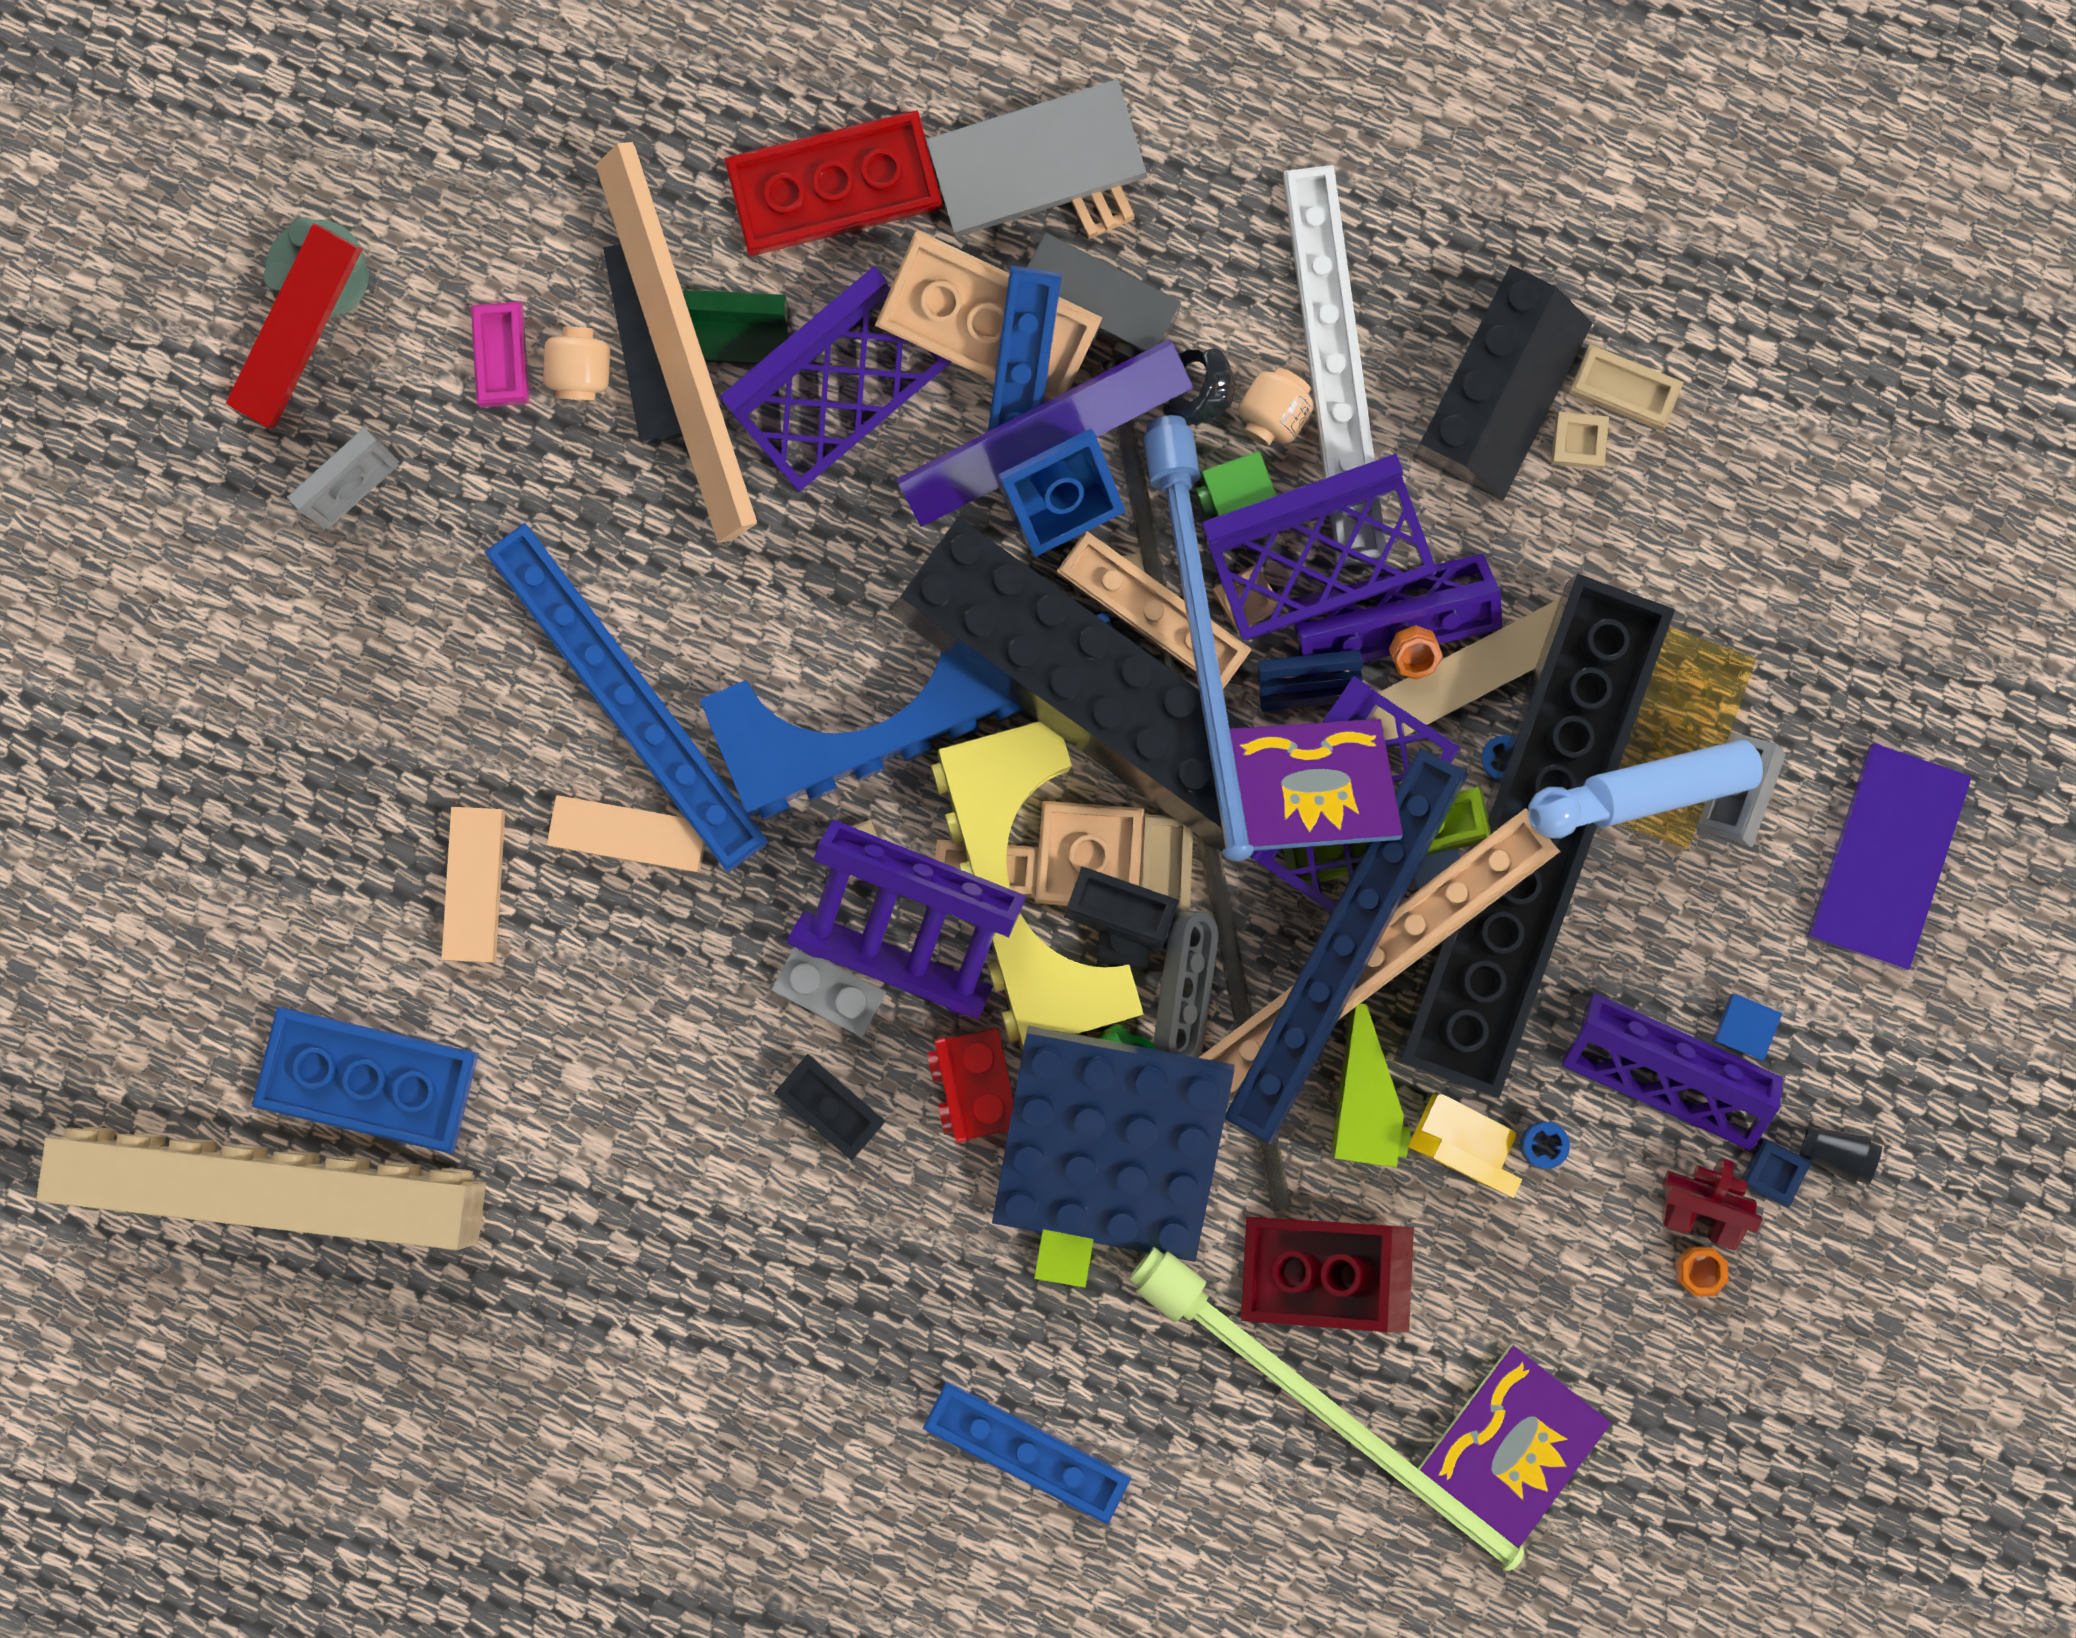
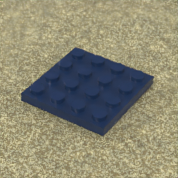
[992,1026,1235,1262]

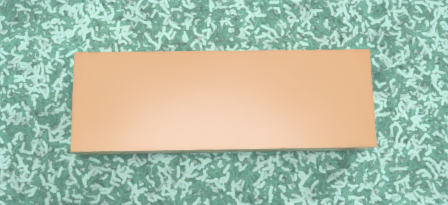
[547,795,705,873]
[441,807,505,963]

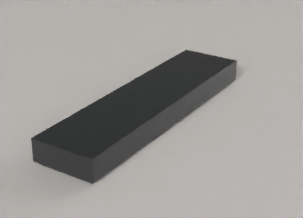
[603,244,683,445]

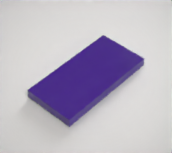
[1807,743,1972,971]

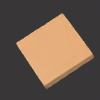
[1035,801,1144,906]

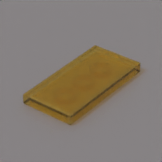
[1616,627,1756,850]

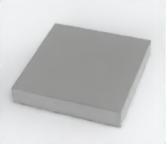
[287,428,399,529]

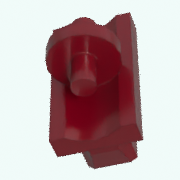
[1662,1158,1762,1251]

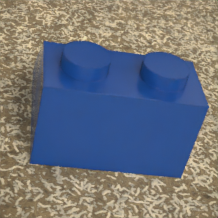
[998,428,1126,557]

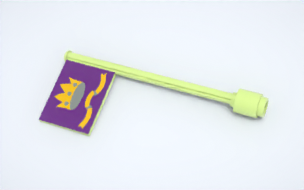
[1129,1247,1612,1571]

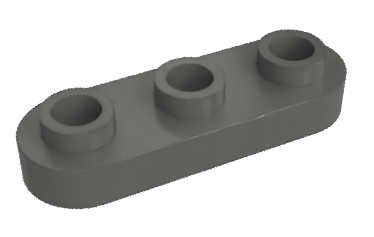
[1154,910,1219,1057]

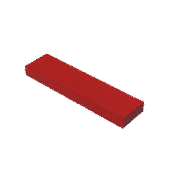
[225,223,363,428]

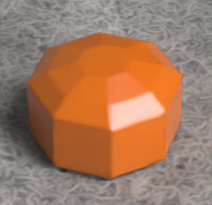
[1389,625,1443,680]
[1675,1246,1729,1296]

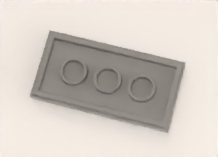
[926,79,1147,238]

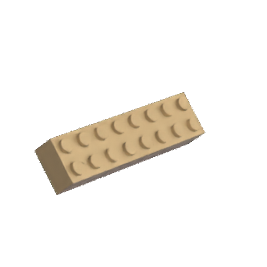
[36,1127,486,1250]

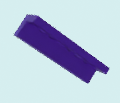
[1287,553,1503,662]
[1562,993,1783,1151]

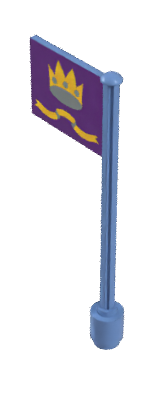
[1143,415,1403,861]

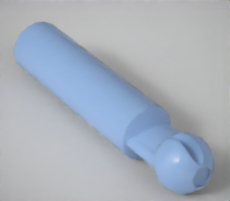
[1528,739,1763,839]

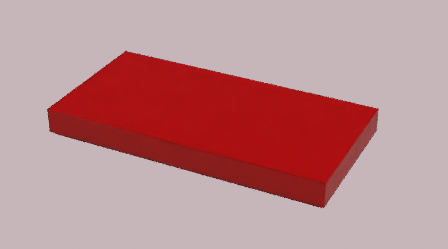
[724,110,943,257]

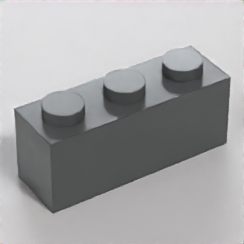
[1027,232,1181,362]

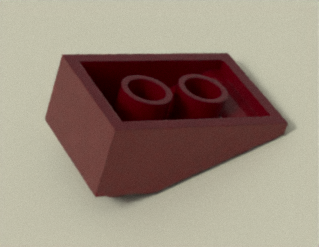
[1241,1217,1414,1333]

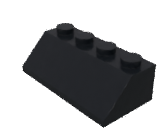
[1413,264,1593,501]

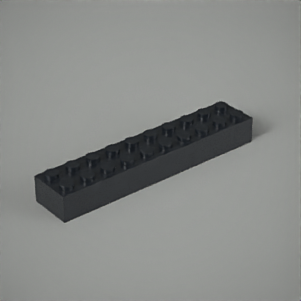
[1393,573,1675,1098]

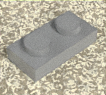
[772,947,887,1038]

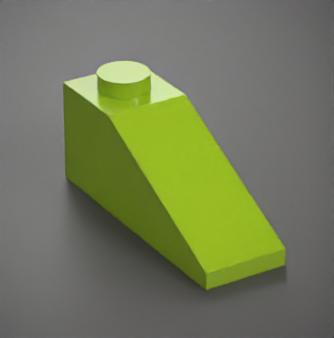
[1330,1004,1410,1168]

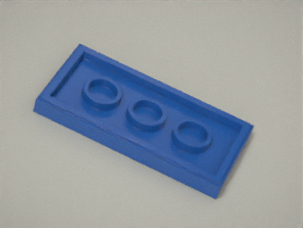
[251,1007,479,1154]

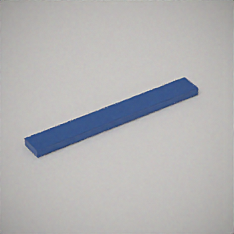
[484,523,769,873]

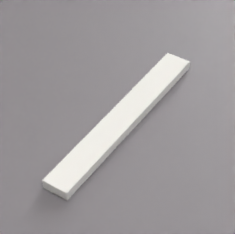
[1283,165,1388,566]

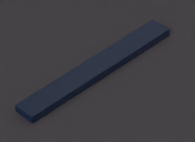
[1225,748,1469,1144]

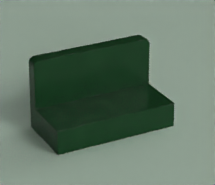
[683,289,789,364]

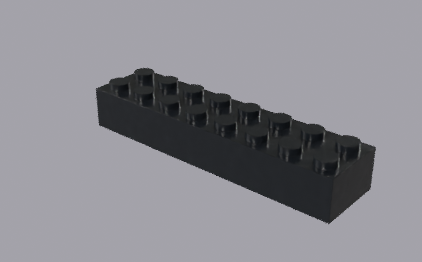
[889,516,1250,852]

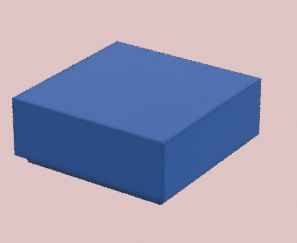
[1712,993,1783,1061]

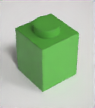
[1195,451,1276,518]

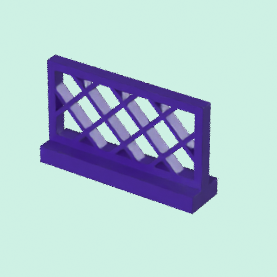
[719,265,952,492]
[1201,453,1437,642]
[1250,676,1461,913]

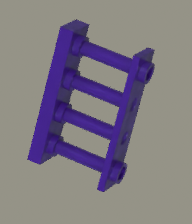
[786,820,1026,1020]

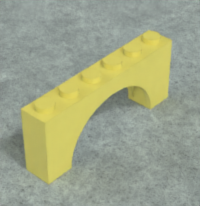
[931,721,1144,1050]

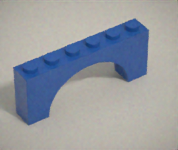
[699,651,1025,821]

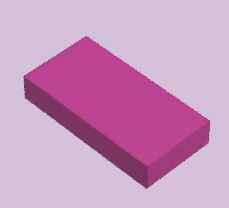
[471,301,530,408]

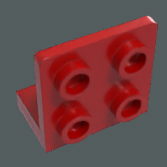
[927,1028,1014,1144]

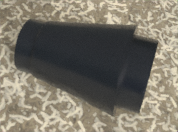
[1799,1126,1883,1185]

